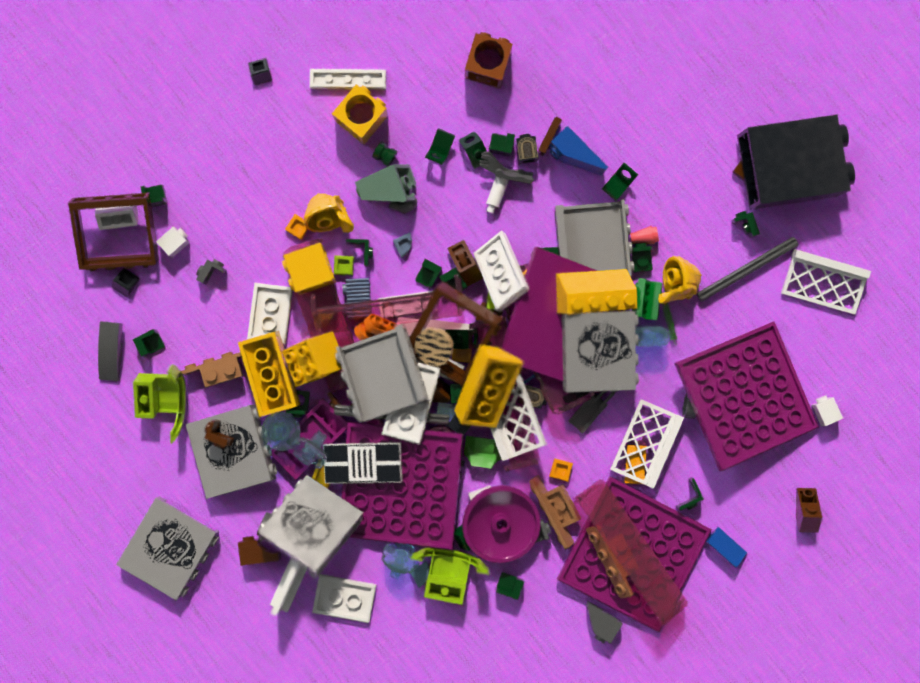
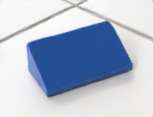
[706,527,747,568]

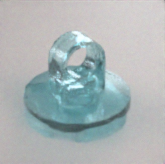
[261,412,301,451]
[290,430,328,469]
[381,543,420,580]

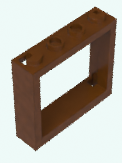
[68,192,159,272]
[409,282,502,386]

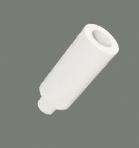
[486,177,509,214]

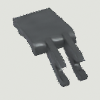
[480,151,534,184]
[568,390,618,434]

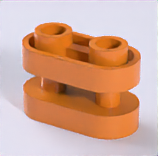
[354,314,397,341]

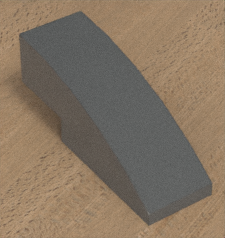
[98,321,123,381]

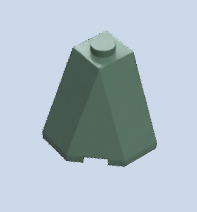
[355,164,416,202]

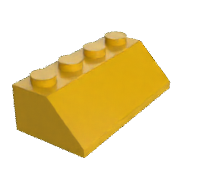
[556,269,637,314]
[238,330,301,417]
[454,345,523,428]

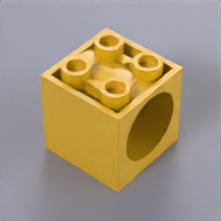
[332,84,388,145]
[282,243,336,295]
[282,331,343,387]

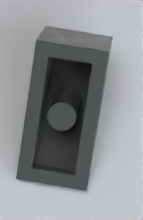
[586,601,623,644]

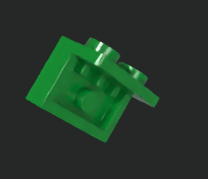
[632,278,663,320]

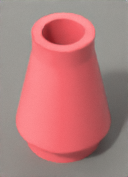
[630,225,659,244]

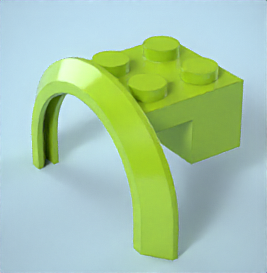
[133,364,186,444]
[411,548,489,605]

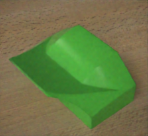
[464,435,502,469]

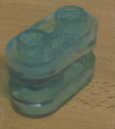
[635,325,671,347]

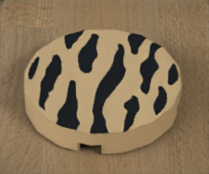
[415,327,454,366]

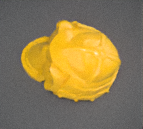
[303,193,354,233]
[658,256,702,304]

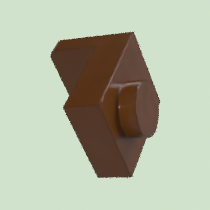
[204,419,234,449]

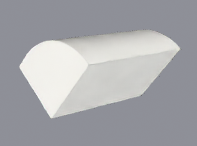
[95,206,138,230]

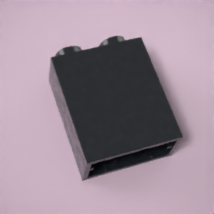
[737,114,855,210]

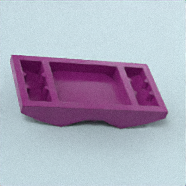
[271,398,348,480]

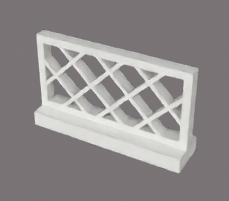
[781,249,871,314]
[490,372,547,461]
[610,399,684,489]
[270,558,307,615]

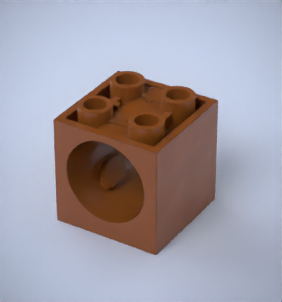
[465,32,513,89]

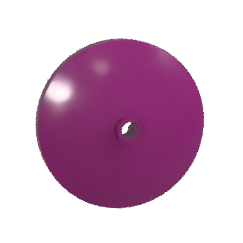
[462,486,540,563]

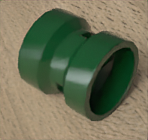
[372,141,398,167]

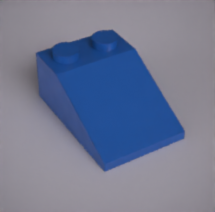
[548,125,608,176]

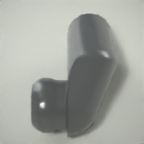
[389,198,418,214]

